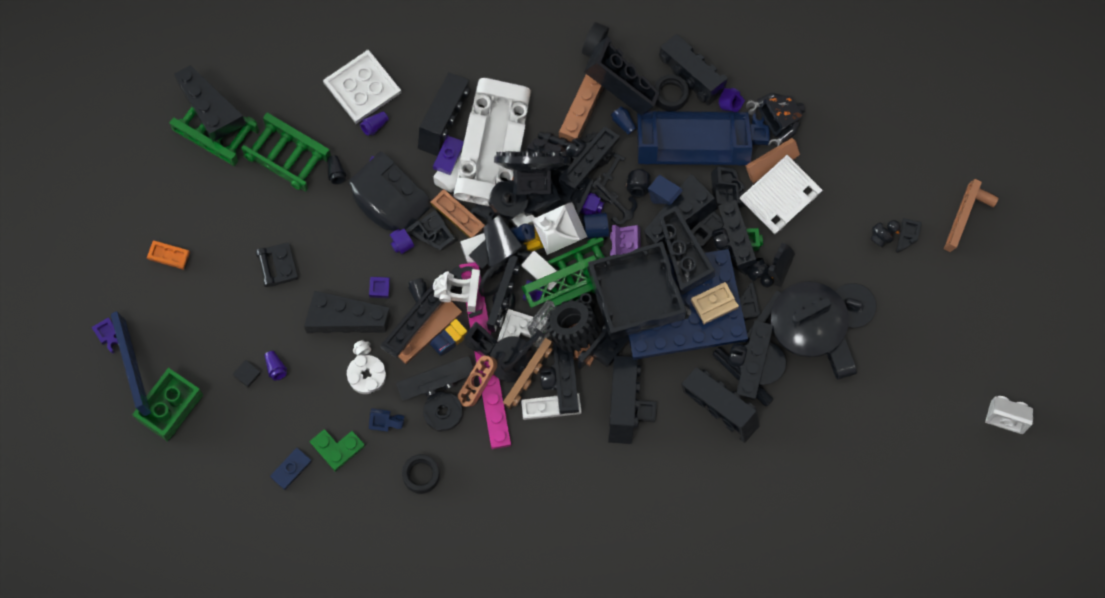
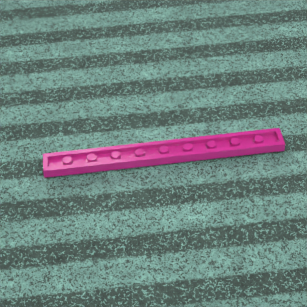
[459,262,511,449]

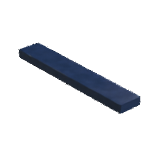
[111,311,151,416]

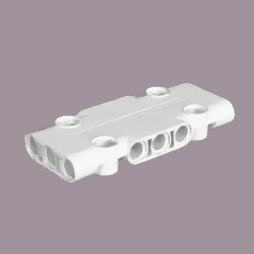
[454,78,531,206]

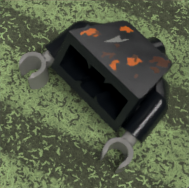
[746,93,805,147]

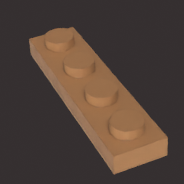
[503,338,553,410]

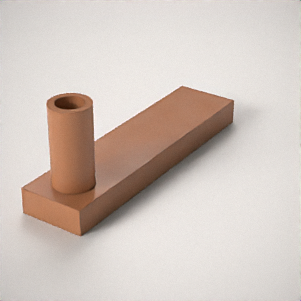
[944,179,998,252]
[398,301,462,365]

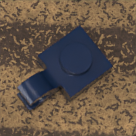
[369,408,404,432]

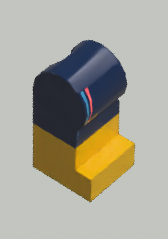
[511,223,544,251]
[430,319,468,356]

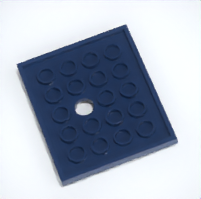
[628,249,748,360]

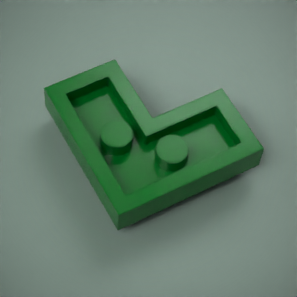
[309,429,365,472]

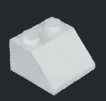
[985,396,1033,435]

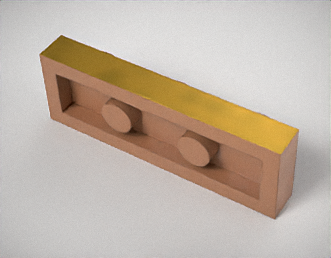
[431,189,485,238]

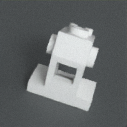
[433,269,480,313]

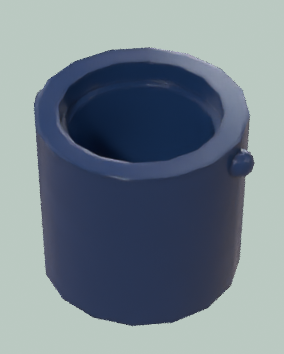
[583,213,609,239]

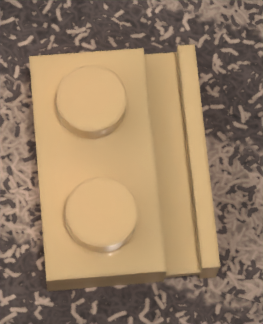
[691,282,739,324]

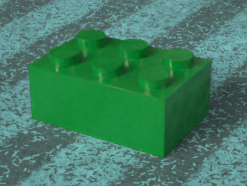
[132,368,203,442]

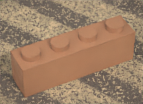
[559,74,604,143]

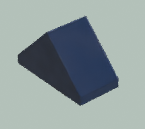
[648,175,683,204]

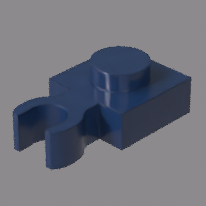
[750,114,770,145]

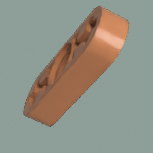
[458,356,497,407]

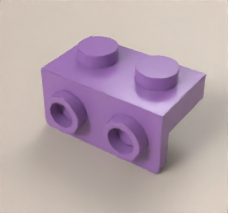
[610,225,641,256]

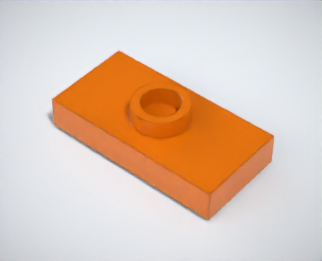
[147,240,190,270]

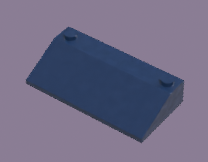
[637,111,752,165]

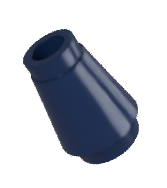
[611,106,636,135]

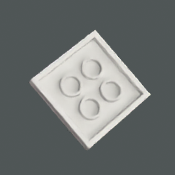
[323,50,401,124]

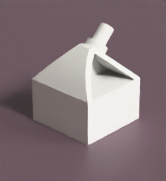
[532,202,587,255]

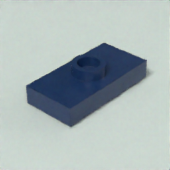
[270,448,312,490]

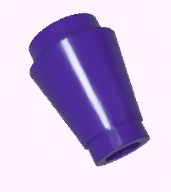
[360,111,389,136]
[264,351,287,381]

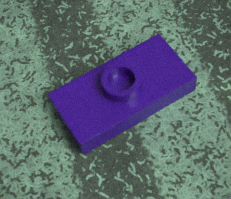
[433,136,464,175]

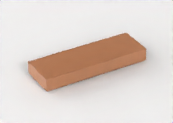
[746,138,800,183]

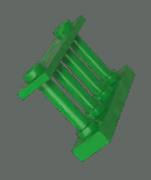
[169,107,259,166]
[242,113,331,191]
[547,237,604,311]

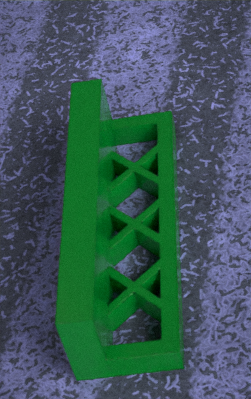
[521,255,596,308]

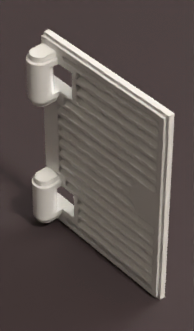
[739,155,823,234]

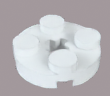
[347,355,386,394]

